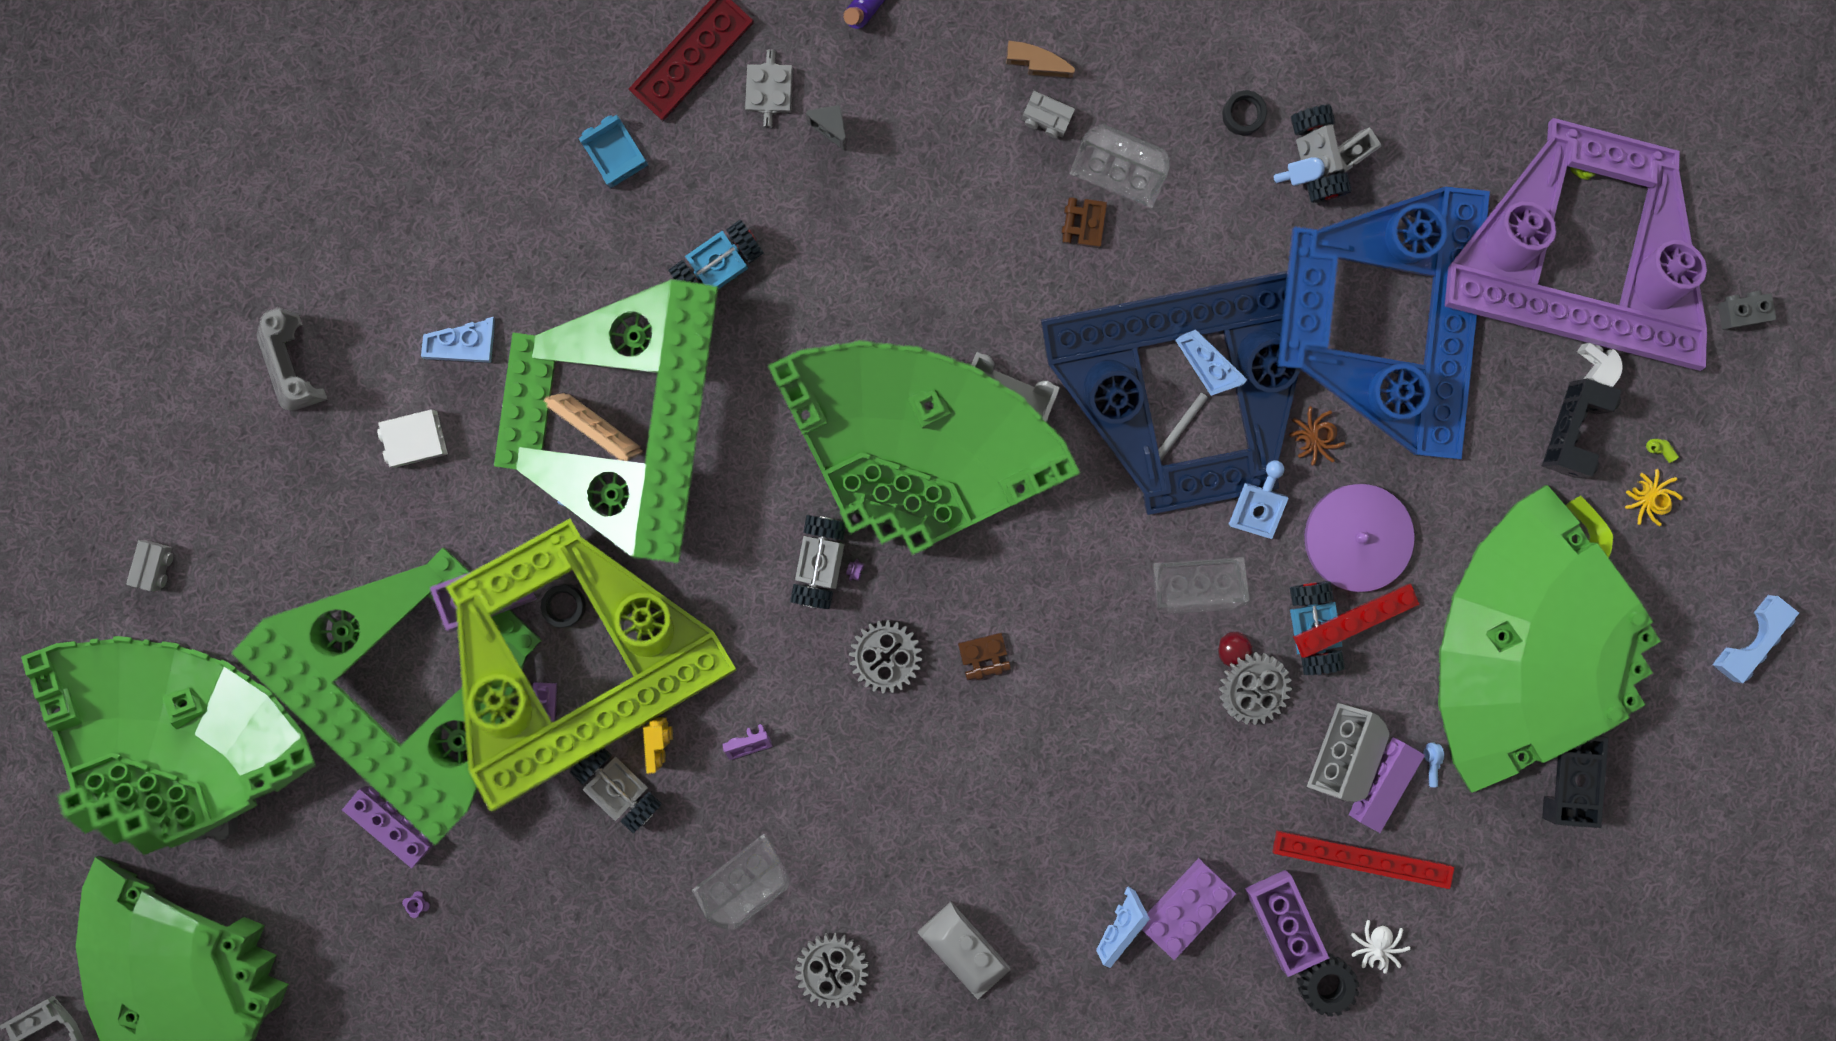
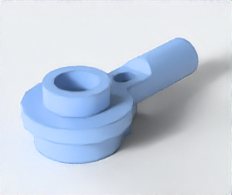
[1424,742,1444,787]

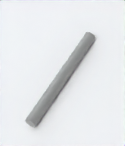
[1158,393,1208,461]

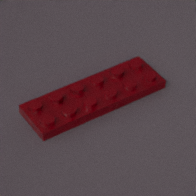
[629,0,754,122]

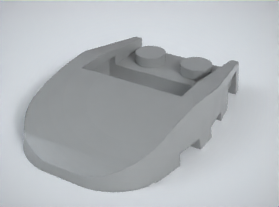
[0,996,84,1041]

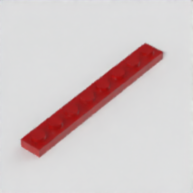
[1272,830,1454,889]

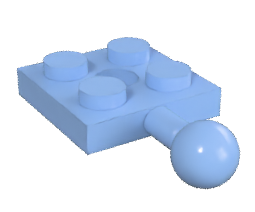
[1229,460,1288,539]

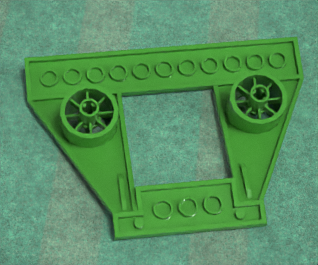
[494,280,718,563]
[232,548,542,845]

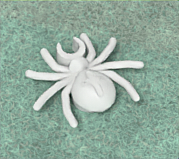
[1351,920,1411,974]

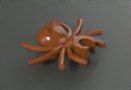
[1289,406,1345,466]

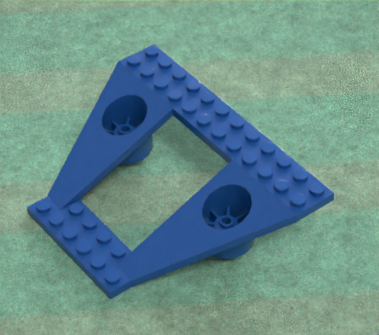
[1278,187,1490,460]

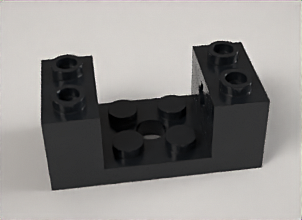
[1541,378,1621,478]
[1542,735,1609,828]

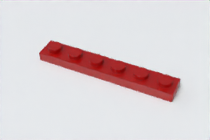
[1293,584,1419,658]

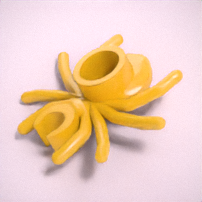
[1625,469,1683,526]

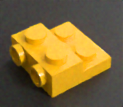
[643,717,673,773]

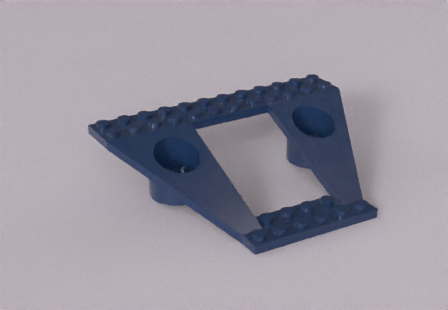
[1041,271,1300,515]

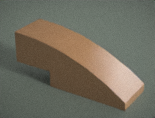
[1006,41,1075,78]

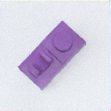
[533,682,557,723]
[722,724,773,760]

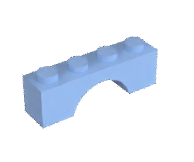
[1713,595,1799,683]

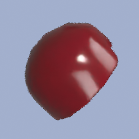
[1218,632,1253,667]

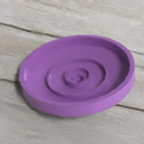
[1305,484,1414,592]

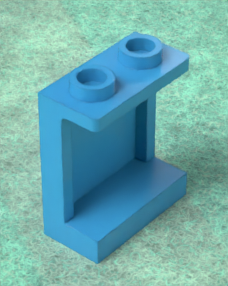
[579,115,648,189]

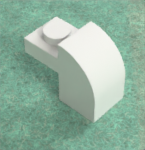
[1577,343,1622,387]

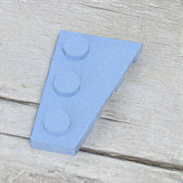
[421,317,495,363]
[1175,330,1247,396]
[1096,887,1150,968]

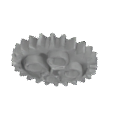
[849,620,922,693]
[1219,652,1292,725]
[795,933,868,1008]

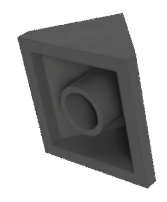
[806,105,847,150]

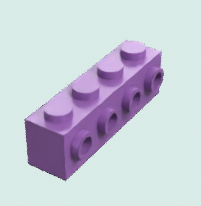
[1348,737,1425,833]
[342,786,434,868]

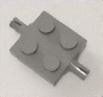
[745,49,793,128]

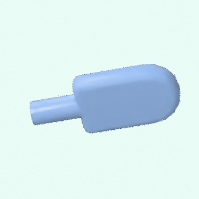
[1274,157,1325,186]

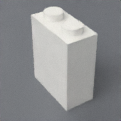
[377,410,448,467]

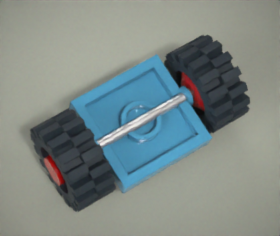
[668,219,764,289]
[1290,581,1345,675]

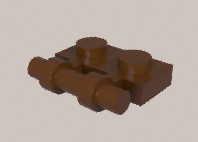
[1061,197,1107,248]
[958,633,1011,680]

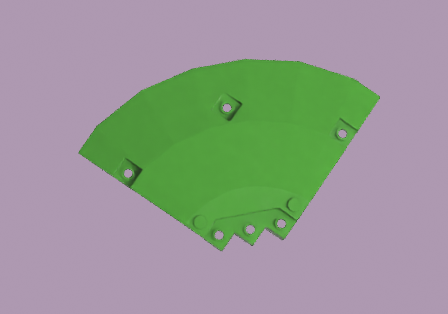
[769,341,1080,555]
[1438,485,1661,793]
[21,636,316,855]
[76,856,289,1041]

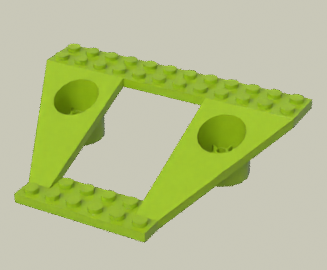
[446,519,736,812]

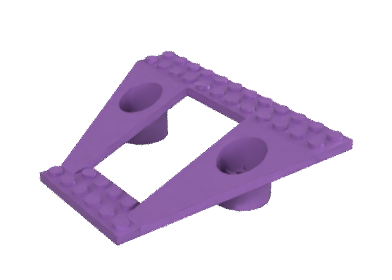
[1445,118,1707,371]

